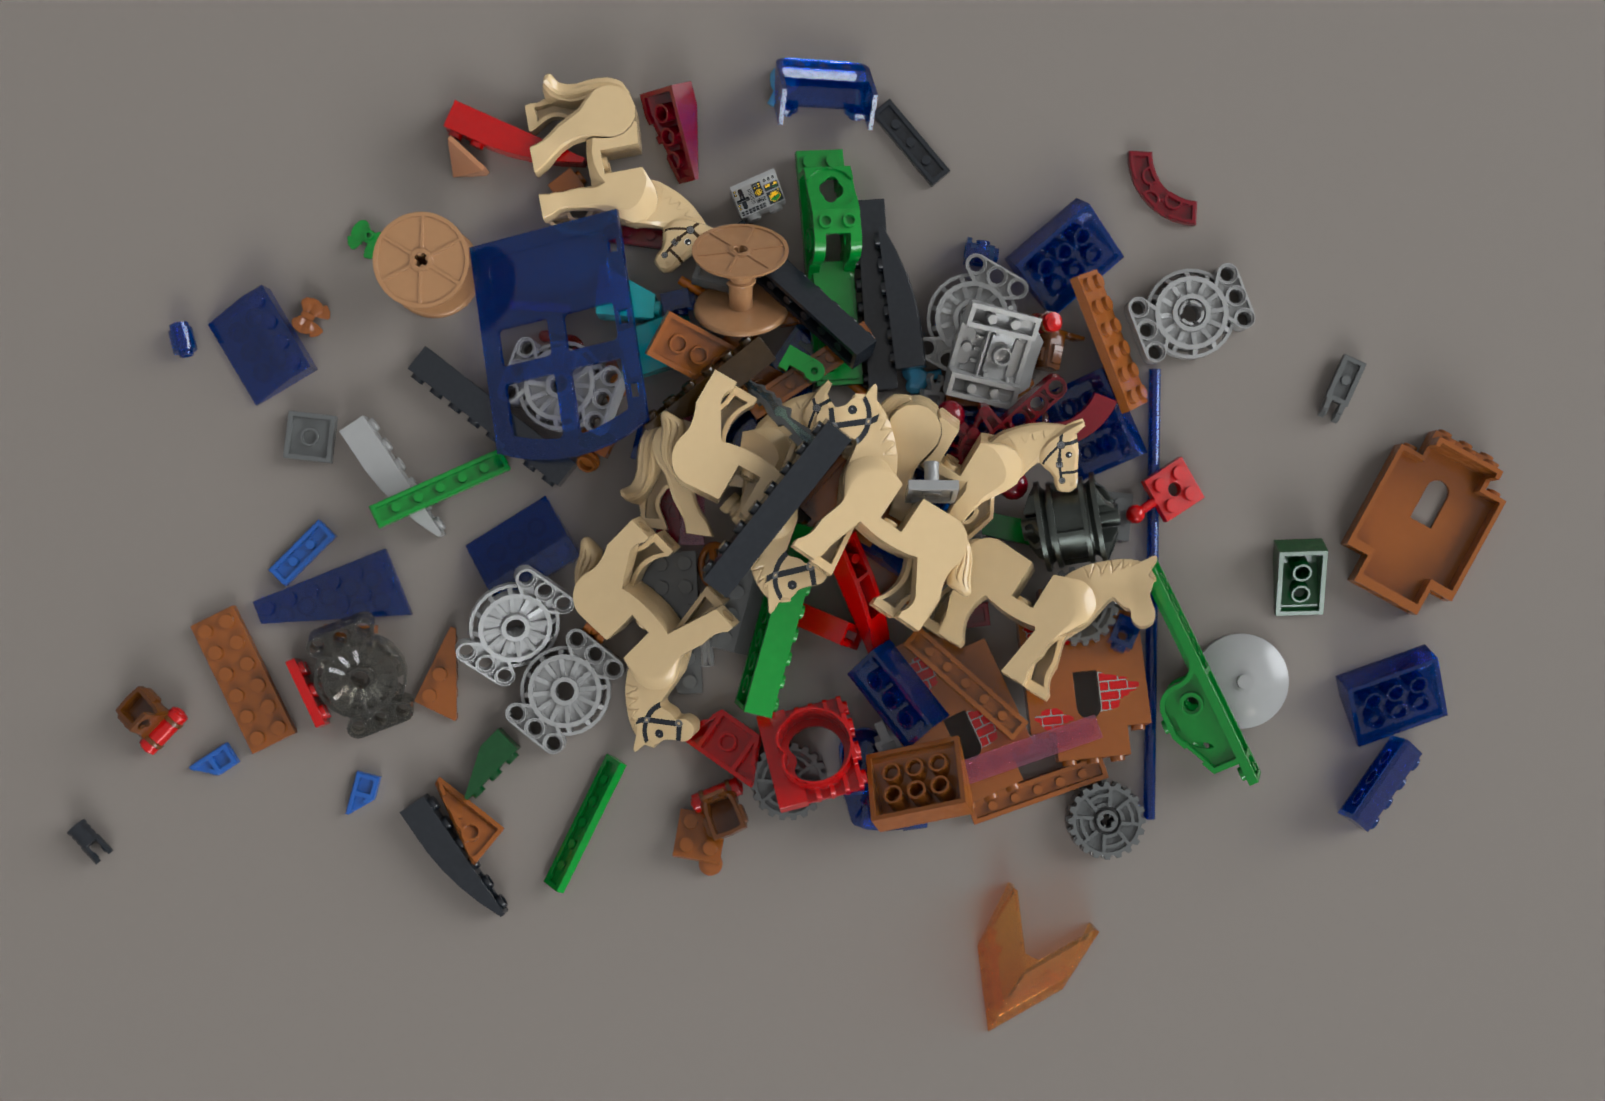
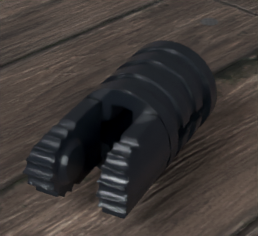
[67,819,113,865]

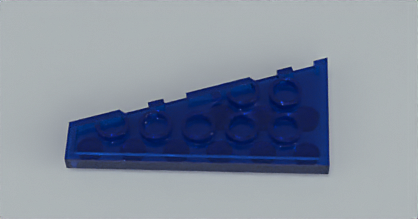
[253,549,413,624]

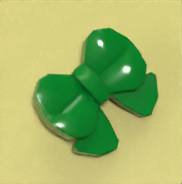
[347,220,381,259]

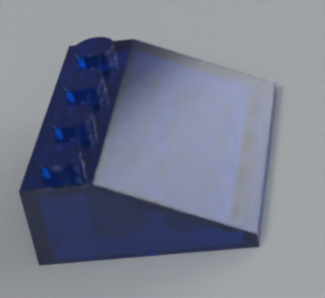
[1005,198,1124,313]
[208,285,318,406]
[1039,367,1147,480]
[466,496,580,596]
[1335,644,1448,747]

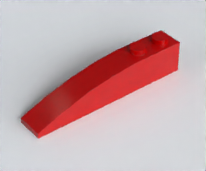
[443,100,588,168]

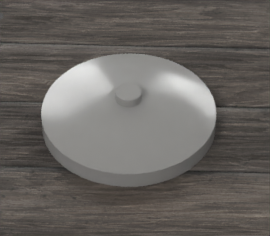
[1196,633,1289,729]

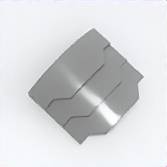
[943,299,1044,409]

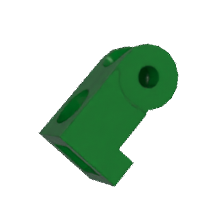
[777,345,825,383]

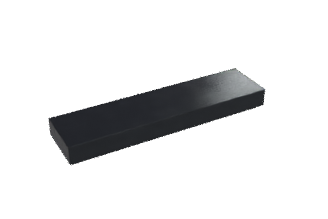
[871,99,950,187]

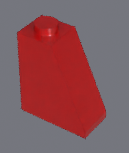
[797,603,862,650]

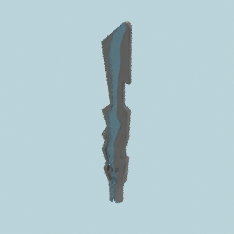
[744,379,813,446]

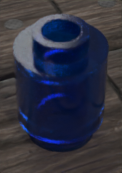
[168,321,198,358]

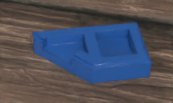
[189,742,241,776]
[345,770,382,815]

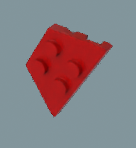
[685,709,761,788]

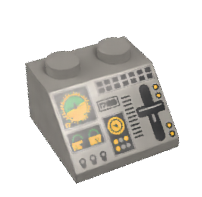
[729,168,786,224]

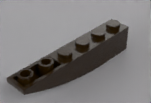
[641,335,776,431]

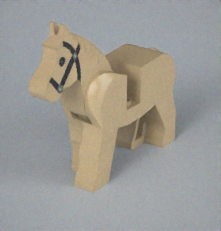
[660,370,827,614]
[790,384,973,632]
[573,516,739,752]

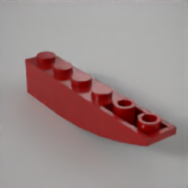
[833,531,891,662]

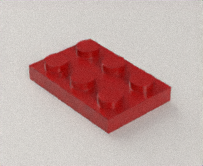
[285,658,332,728]

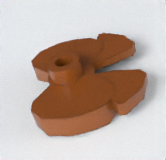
[291,297,330,337]

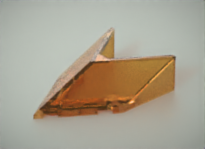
[977,882,1099,1032]

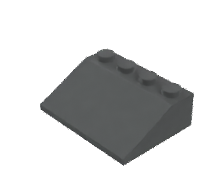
[711,569,764,655]

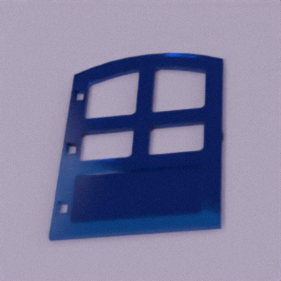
[469,209,650,460]

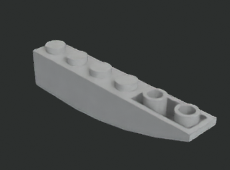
[339,415,446,537]

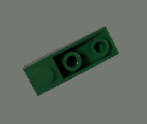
[464,727,521,800]

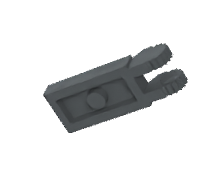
[1317,354,1366,424]

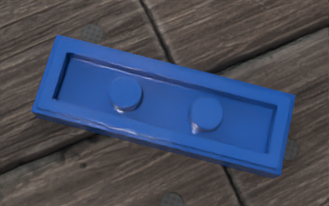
[268,519,337,586]

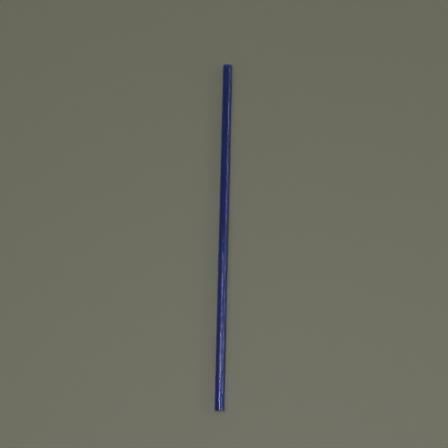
[1143,369,1161,820]

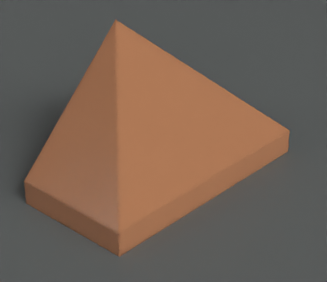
[448,135,490,177]

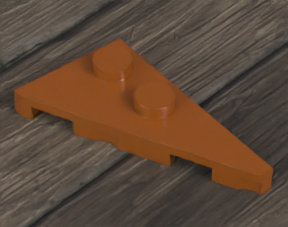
[414,626,458,721]
[435,777,505,865]

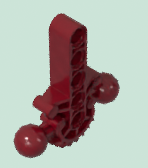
[938,373,1067,500]

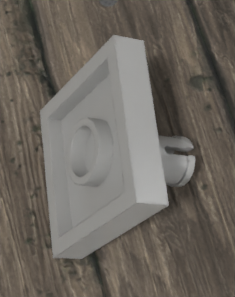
[905,461,959,503]

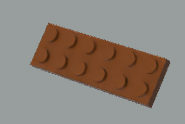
[1070,269,1148,414]
[645,310,783,417]
[190,605,297,754]

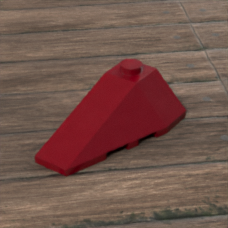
[640,81,699,184]

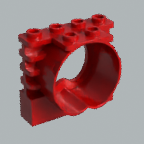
[756,696,868,813]

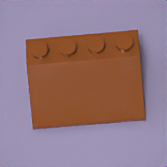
[866,735,974,832]

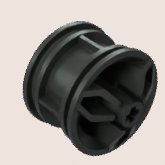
[1021,472,1121,572]

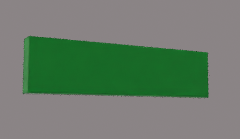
[982,513,1029,545]

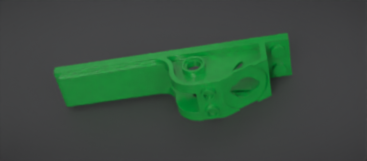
[795,149,863,388]
[1151,559,1261,786]

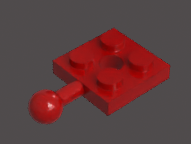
[1126,457,1205,524]

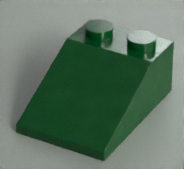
[1273,538,1328,616]

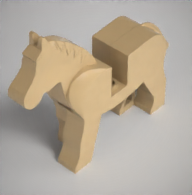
[923,538,1157,702]

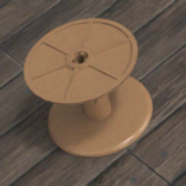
[373,212,482,318]
[692,224,789,337]

